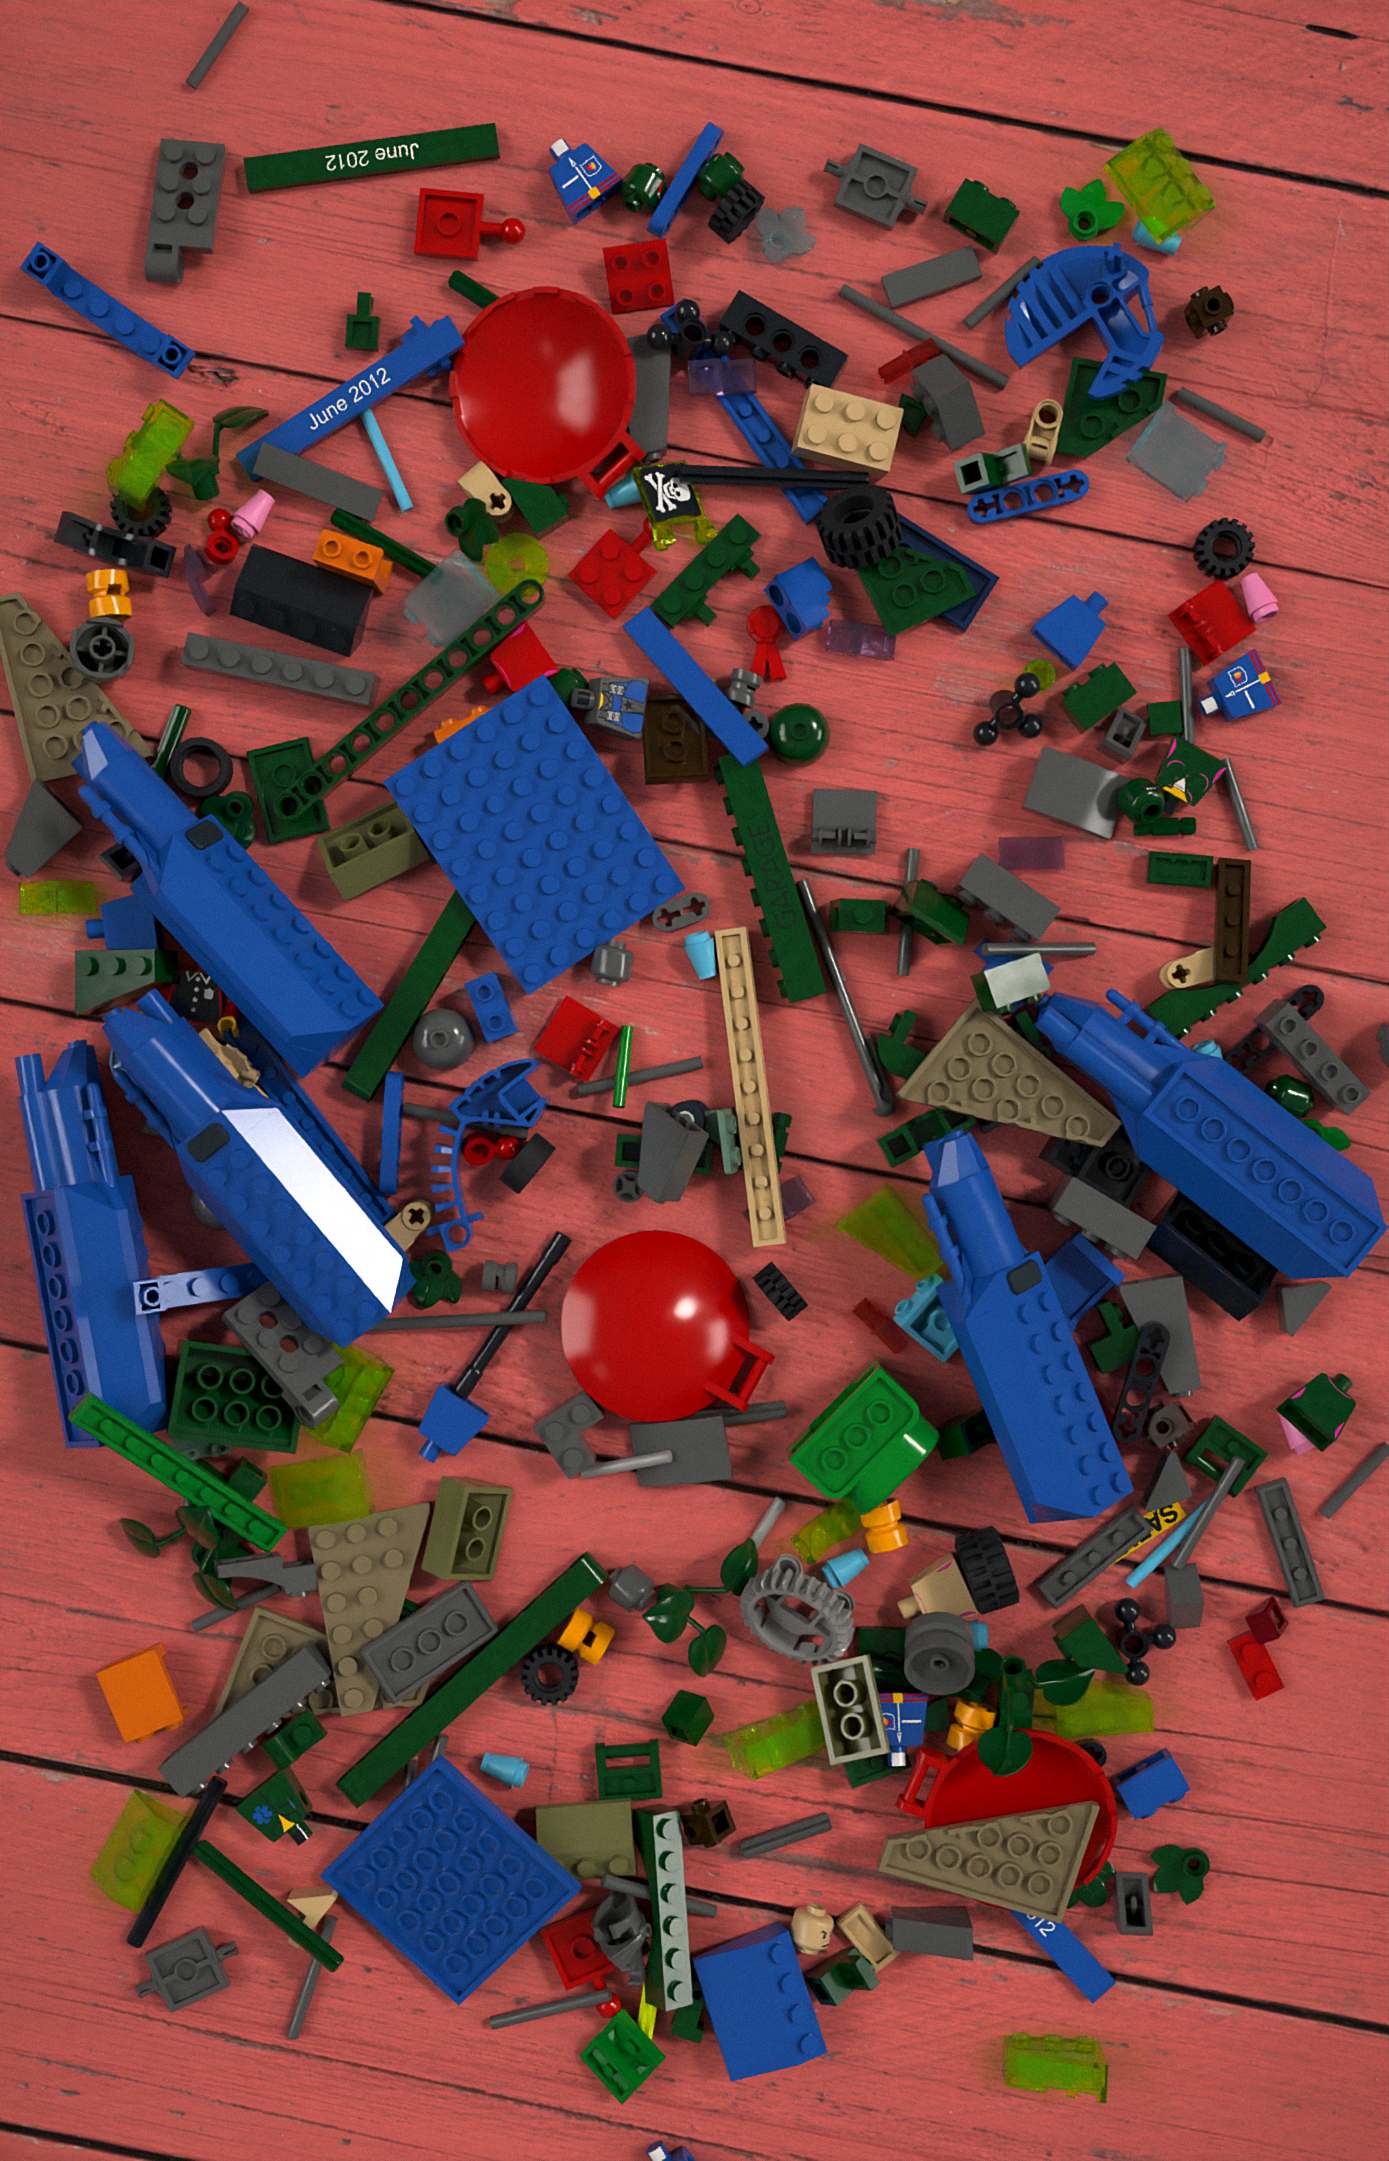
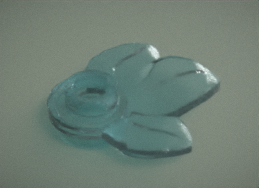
[756,206,816,262]

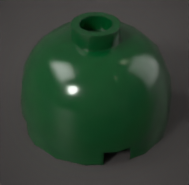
[767,703,831,767]

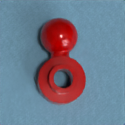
[205,508,239,565]
[461,1132,520,1166]

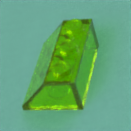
[1103,127,1217,245]
[300,1342,395,1453]
[90,1789,190,1914]

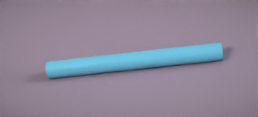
[360,408,414,513]
[1125,1496,1224,1589]

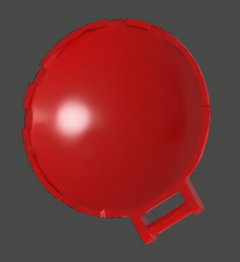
[449,286,647,500]
[560,1230,775,1422]
[895,1729,1118,1910]

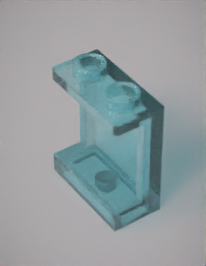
[1124,399,1229,503]
[400,548,502,649]

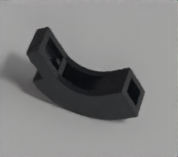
[54,511,177,579]

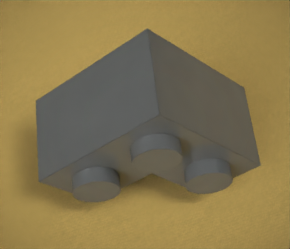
[910,354,986,451]
[533,1389,605,1479]

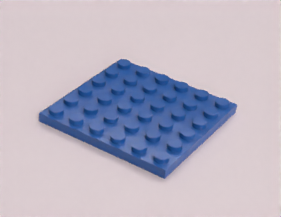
[320,1753,582,2005]

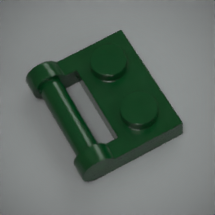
[1182,1414,1269,1498]
[595,1738,663,1800]

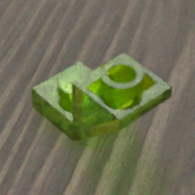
[19,880,95,916]
[790,1498,863,1565]

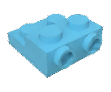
[893,1271,959,1363]

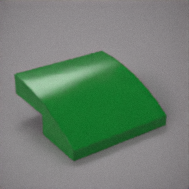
[579,2009,666,2105]

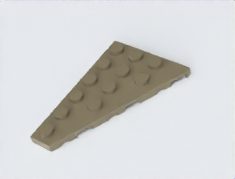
[0,591,155,783]
[895,998,1122,1148]
[307,1502,431,1717]
[211,1604,432,1721]
[877,1800,1100,1924]

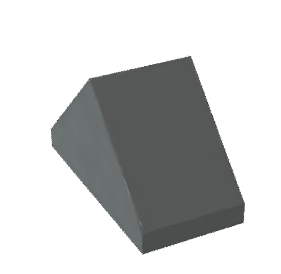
[1095,706,1148,765]
[98,843,143,884]
[1275,1280,1332,1337]
[1140,1447,1193,1512]
[1163,1563,1204,1629]
[1113,1872,1153,1936]

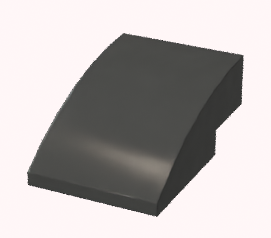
[1021,746,1130,840]
[629,1411,733,1486]

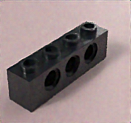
[719,290,849,389]

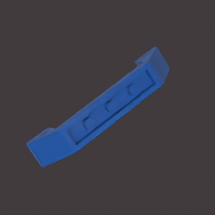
[20,241,196,380]
[130,1262,269,1315]

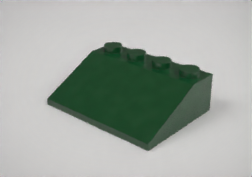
[166,1339,301,1454]

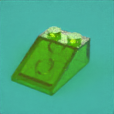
[269,1448,375,1529]

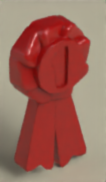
[747,605,787,682]

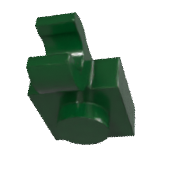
[345,292,381,352]
[1010,1010,1052,1059]

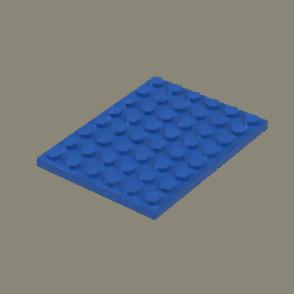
[383,674,686,995]

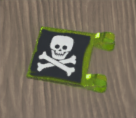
[631,460,717,552]

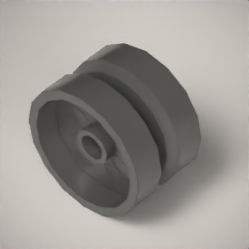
[904,1611,975,1695]

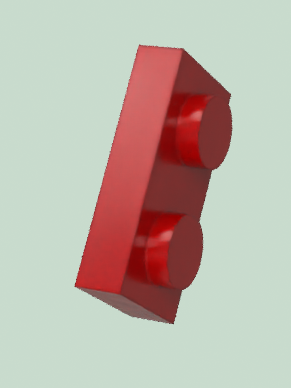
[1227,1629,1285,1701]

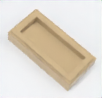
[836,1901,901,1973]

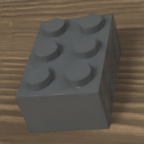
[953,853,1061,943]
[1045,1173,1157,1260]

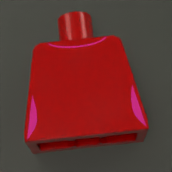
[481,621,560,696]

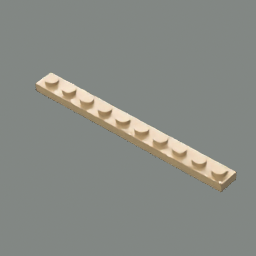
[714,927,787,1247]

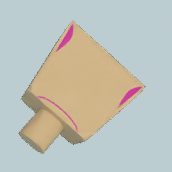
[897,1552,979,1620]

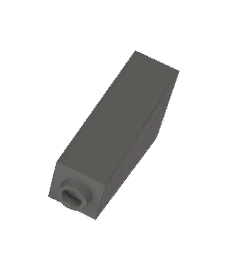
[626,328,672,465]
[1114,1273,1202,1398]

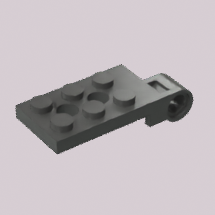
[145,138,227,285]
[221,1281,344,1429]

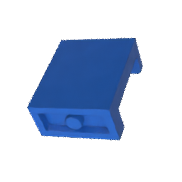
[1044,1230,1126,1331]

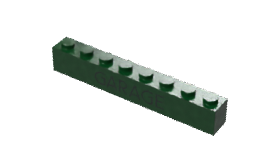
[713,754,827,1004]

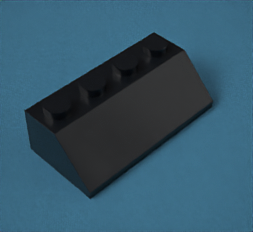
[229,544,374,658]
[1145,1190,1278,1322]

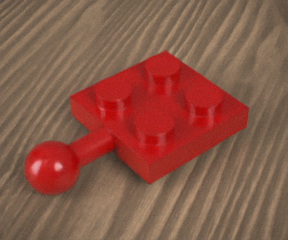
[414,188,525,262]
[567,515,668,620]
[541,1904,621,2018]

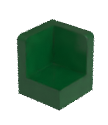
[661,1690,714,1747]

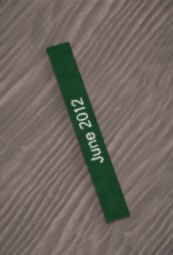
[243,123,500,194]

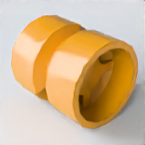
[85,569,133,621]
[860,1497,909,1553]
[556,1607,616,1666]
[946,1698,998,1750]

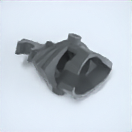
[590,1880,652,1986]

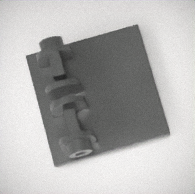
[811,789,877,855]

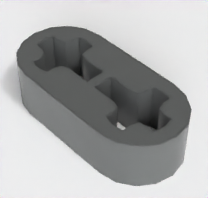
[652,892,711,933]

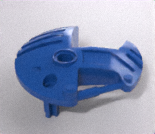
[1005,242,1164,401]

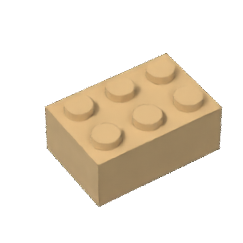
[790,384,904,479]

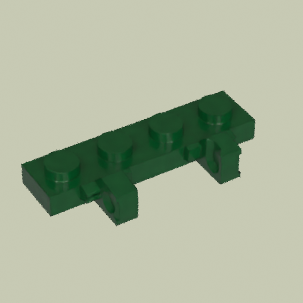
[650,513,761,629]

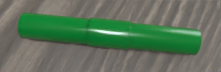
[612,1025,633,1108]

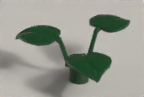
[123,406,269,500]
[119,1505,241,1611]
[642,1537,759,1678]
[962,1648,1095,1777]

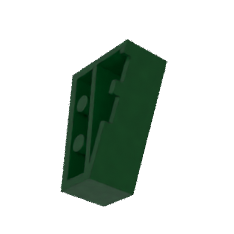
[75,949,178,1015]

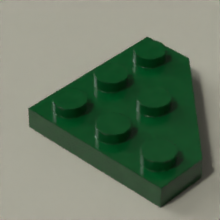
[1054,356,1168,460]
[855,546,976,639]

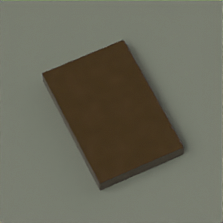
[642,694,710,785]

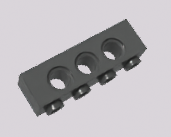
[1252,999,1372,1116]

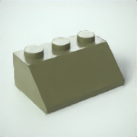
[316,799,430,901]
[421,1476,513,1580]
[810,1654,891,1765]
[536,1798,636,1880]

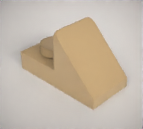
[287,1885,338,1949]

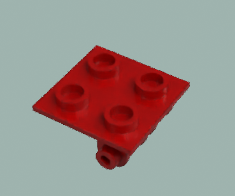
[603,238,675,314]
[1167,578,1256,667]
[534,995,621,1082]

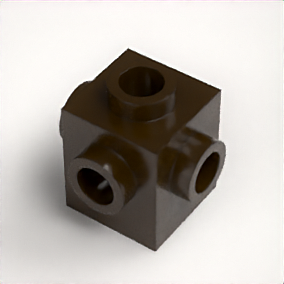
[1183,285,1234,339]
[1143,1400,1197,1450]
[680,1798,736,1848]

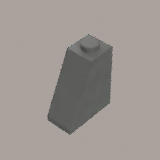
[4,777,84,879]
[637,1102,710,1204]
[885,1906,973,1960]

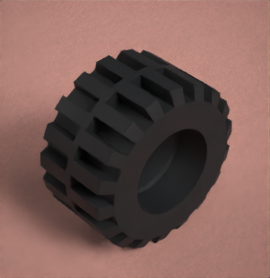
[815,485,903,569]
[955,1526,1020,1615]

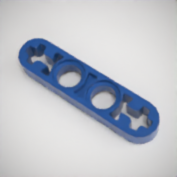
[647,122,724,239]
[967,470,1089,525]
[379,1071,405,1195]

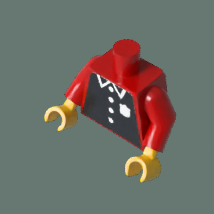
[140,961,240,1038]

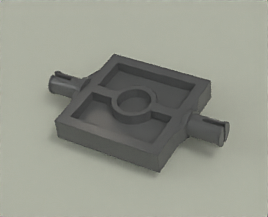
[823,143,928,231]
[135,1926,239,2013]

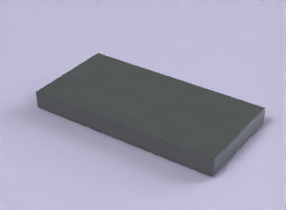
[358,1580,501,1705]

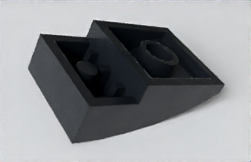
[1038,1129,1152,1209]

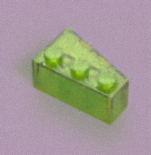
[105,398,195,513]
[835,1182,945,1282]
[1052,1678,1155,1738]
[722,1700,827,1780]
[1002,2032,1108,2104]

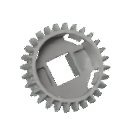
[739,1553,855,1666]

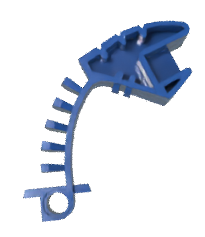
[427,1058,550,1253]

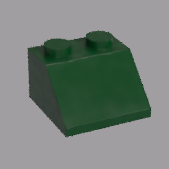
[889,879,970,948]
[1052,1604,1129,1674]

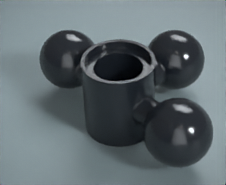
[646,299,733,362]
[973,672,1043,746]
[1114,1597,1177,1686]

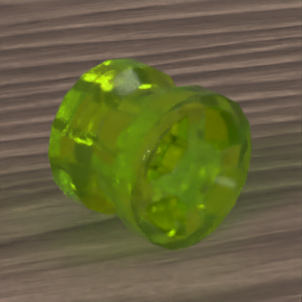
[1022,659,1056,694]

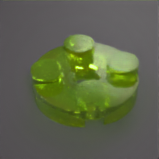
[485,533,549,598]

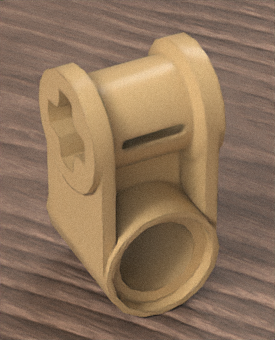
[1023,399,1063,466]
[457,461,515,524]
[1159,946,1214,990]
[384,1198,435,1252]

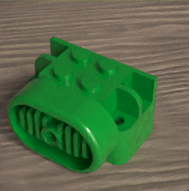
[787,1358,939,1515]

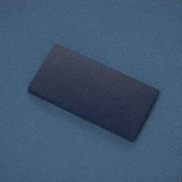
[897,512,1000,633]

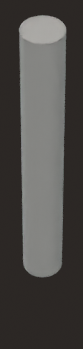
[581,1450,673,1479]
[750,1496,787,1550]

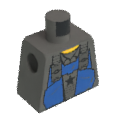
[571,677,649,741]

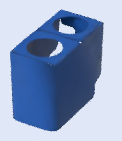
[764,557,832,641]

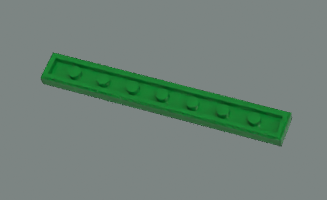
[68,1391,288,1553]

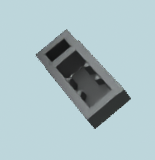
[214,1551,317,1598]

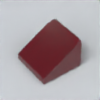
[1245,1596,1289,1644]

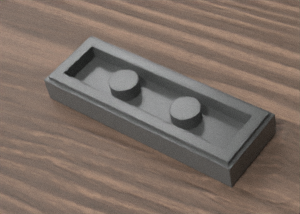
[881,245,982,310]

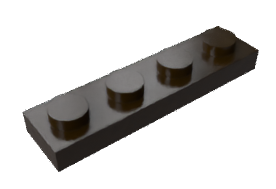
[1212,857,1251,985]

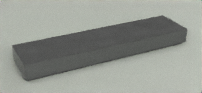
[252,441,384,522]
[1254,1477,1325,1609]
[1034,1503,1154,1610]

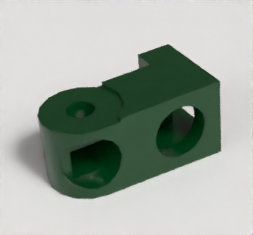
[670,1973,706,2044]

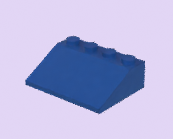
[691,1922,827,2081]

